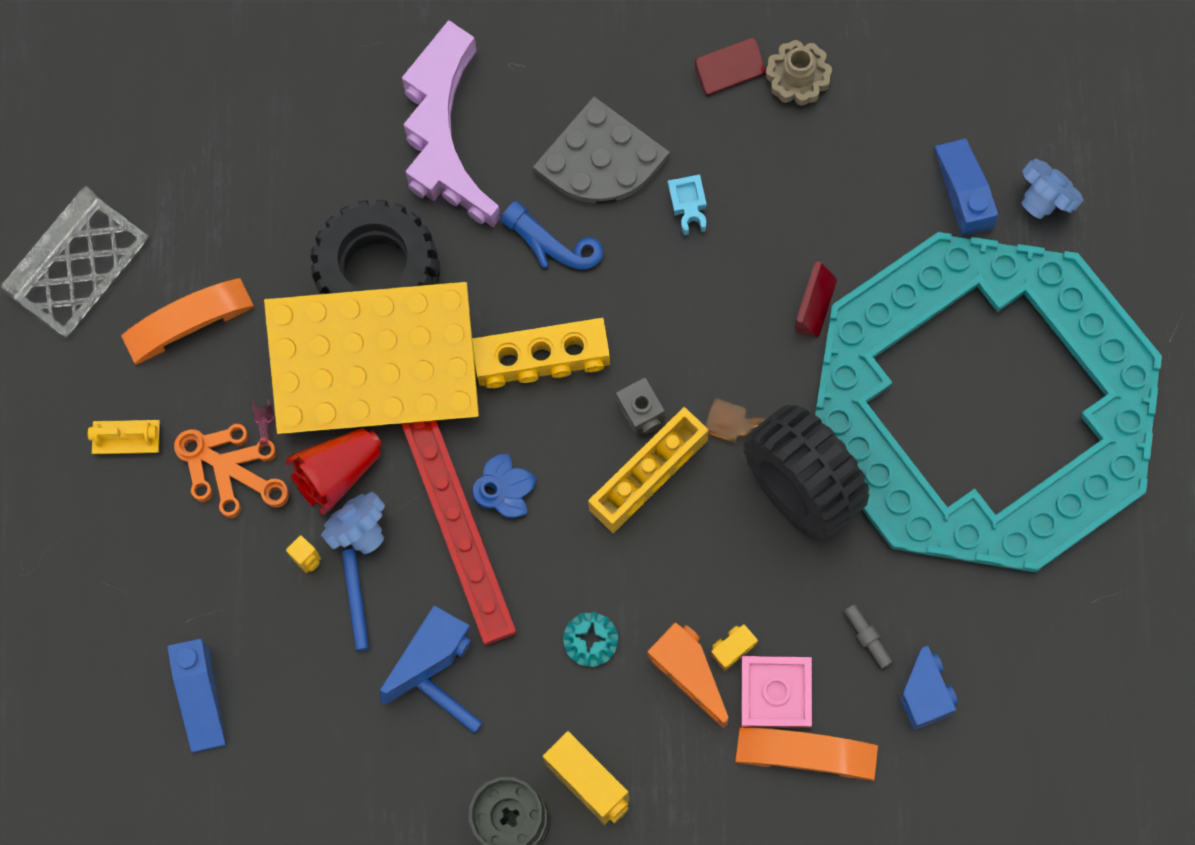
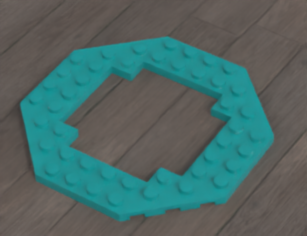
[815,232,1162,572]

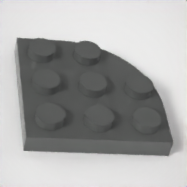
[533,97,670,203]

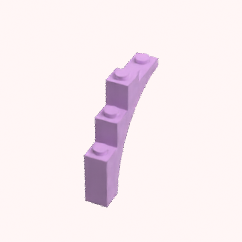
[402,20,501,227]

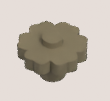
[766,40,832,106]

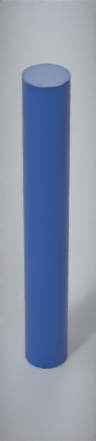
[342,549,369,651]
[416,679,483,734]

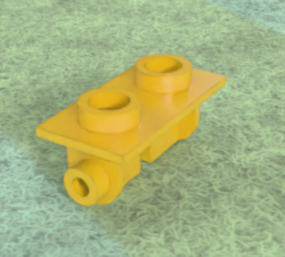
[88,420,160,454]

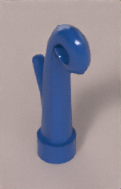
[500,201,603,269]

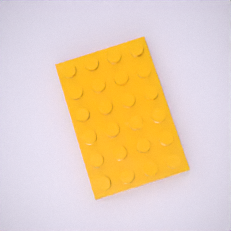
[264,282,479,434]

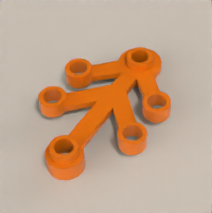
[174,424,289,518]

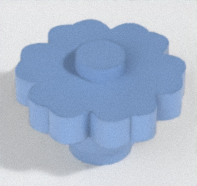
[1022,158,1084,219]
[321,492,385,554]

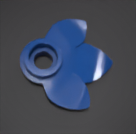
[472,454,537,518]

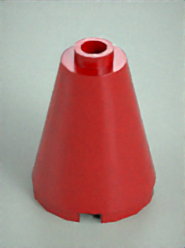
[285,428,382,514]

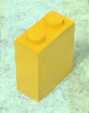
[543,731,629,825]

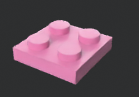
[741,656,812,728]

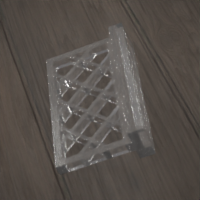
[1,186,148,338]

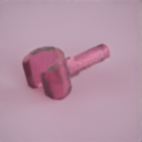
[251,399,274,445]

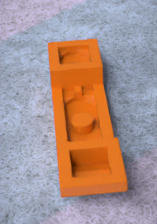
[121,278,255,365]
[735,727,878,781]

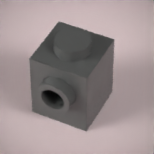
[616,377,665,436]

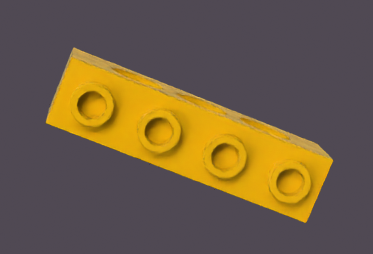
[472,318,610,388]
[588,407,709,533]

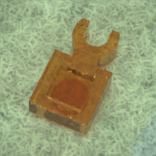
[705,398,765,443]

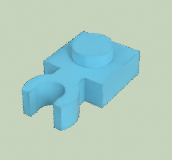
[668,174,707,235]

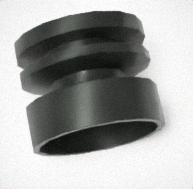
[469,777,550,845]

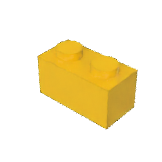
[286,535,321,574]
[711,624,758,671]

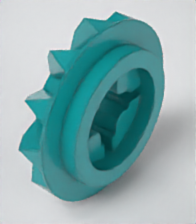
[563,611,618,667]

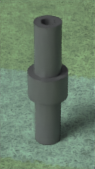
[844,604,893,669]

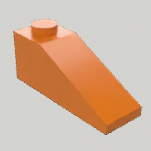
[647,622,729,728]

